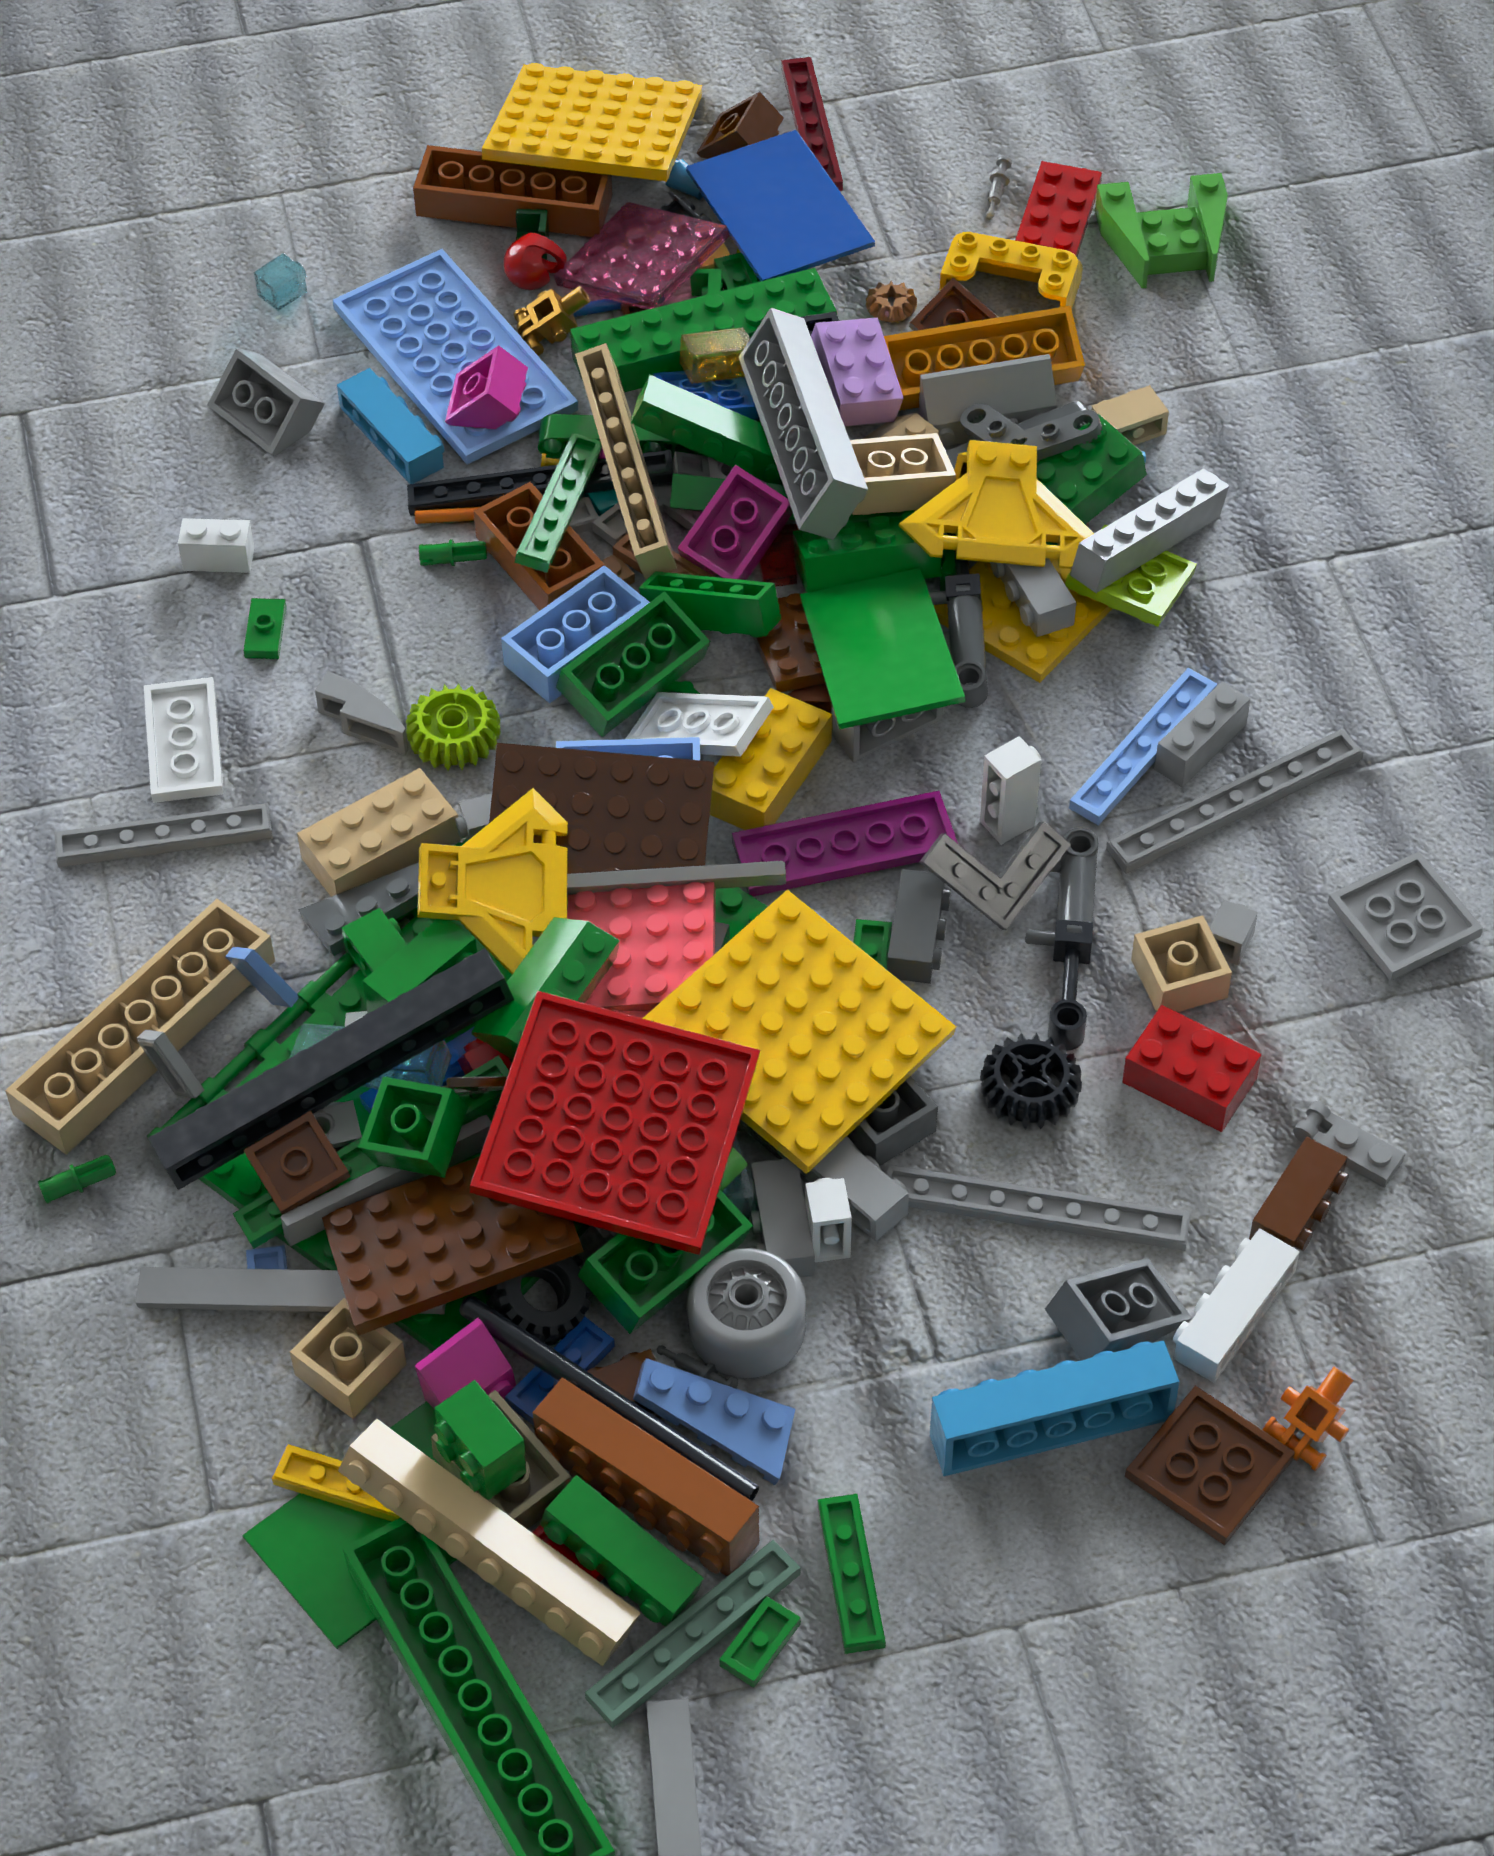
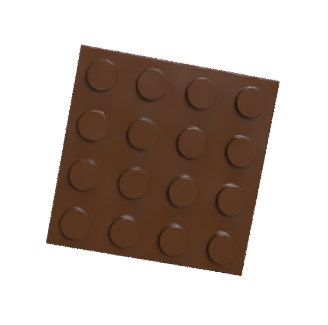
[753,593,825,692]

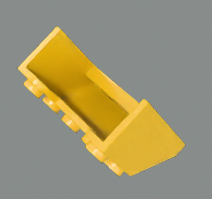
[940,232,1083,309]

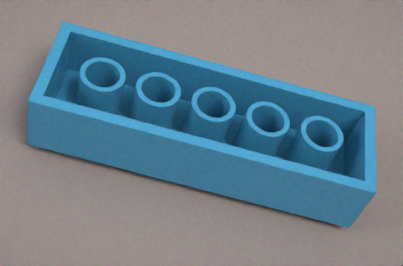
[930,1340,1180,1477]

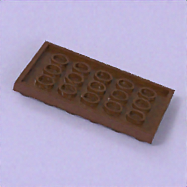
[489,743,714,874]
[322,1156,584,1336]

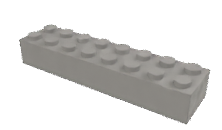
[738,308,868,540]

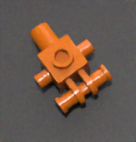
[1262,1366,1354,1471]

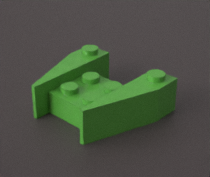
[1095,173,1228,288]

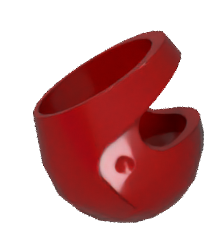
[504,233,567,291]

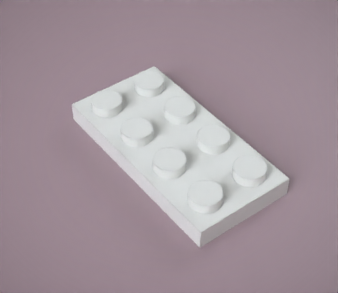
[144,677,224,803]
[625,692,774,757]

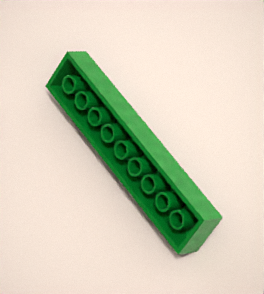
[342,1517,615,1856]

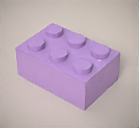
[811,318,904,426]

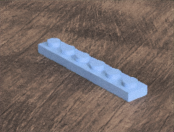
[1069,668,1217,826]

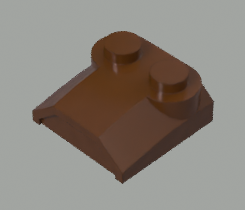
[909,278,998,331]

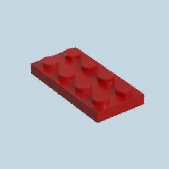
[1015,161,1102,257]

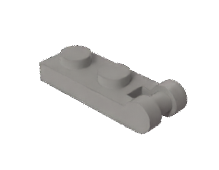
[1293,1101,1405,1188]

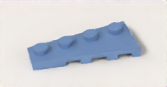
[633,1358,795,1485]

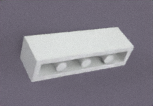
[1173,1228,1300,1383]

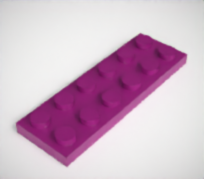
[732,790,958,897]

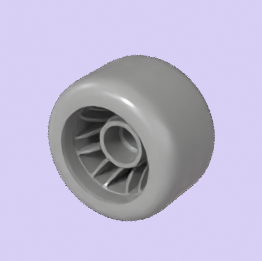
[687,1248,806,1379]

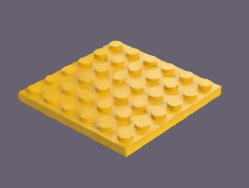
[482,63,702,182]
[642,889,957,1174]

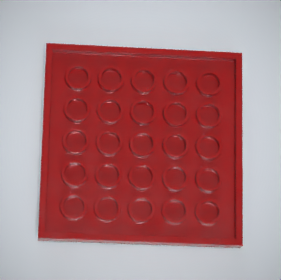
[470,991,760,1255]

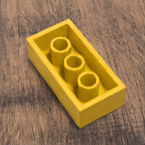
[710,688,832,830]

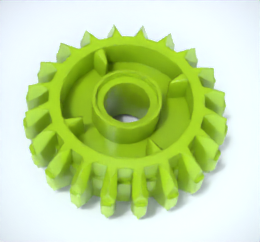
[406,683,501,771]

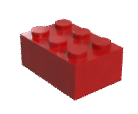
[1122,1005,1262,1132]

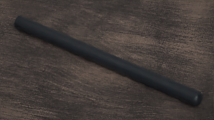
[459,1296,759,1501]

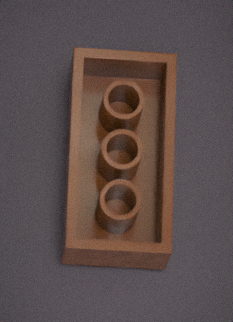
[474,482,605,610]

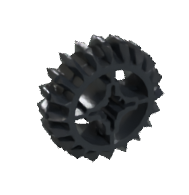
[980,1032,1082,1130]

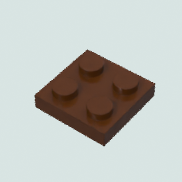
[243,1111,351,1215]

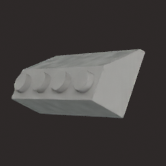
[919,354,1057,447]

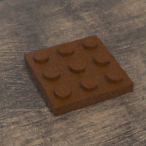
[1125,1385,1295,1546]

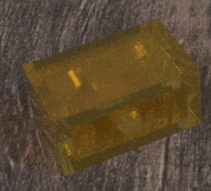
[679,327,750,384]

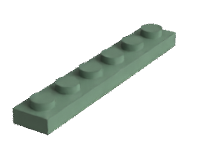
[585,1540,801,1729]

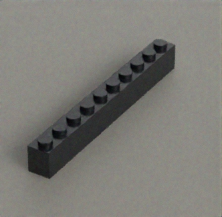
[149,948,514,1190]

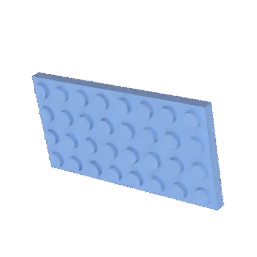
[333,249,579,465]

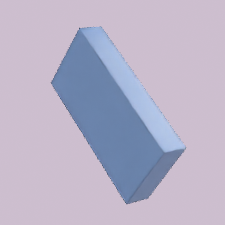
[225,947,299,1008]

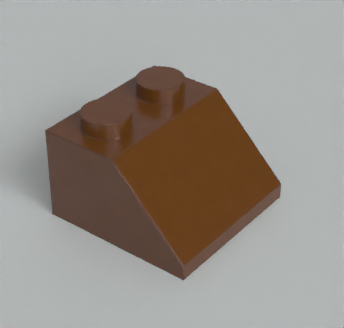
[697,91,784,159]

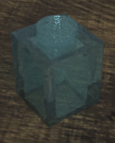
[254,253,307,311]

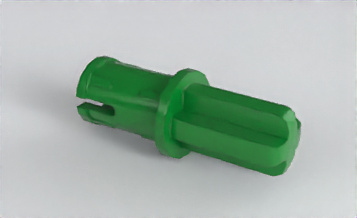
[419,539,487,566]
[38,1155,116,1204]

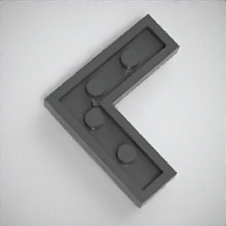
[920,822,1071,930]

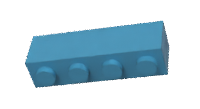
[337,368,445,484]

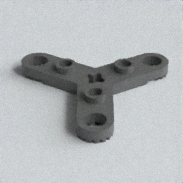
[960,404,1102,461]

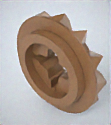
[866,280,917,322]

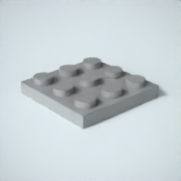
[1328,852,1483,981]

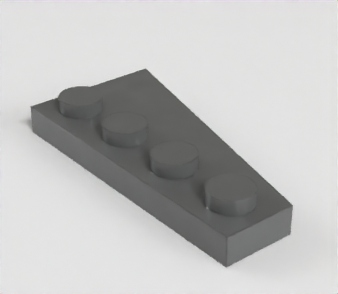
[298,862,419,956]

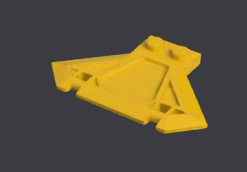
[899,440,1094,569]
[418,788,568,974]

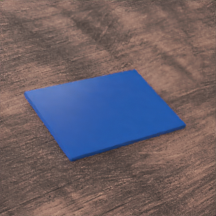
[686,130,875,281]

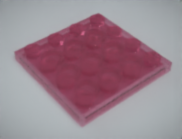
[554,202,730,309]

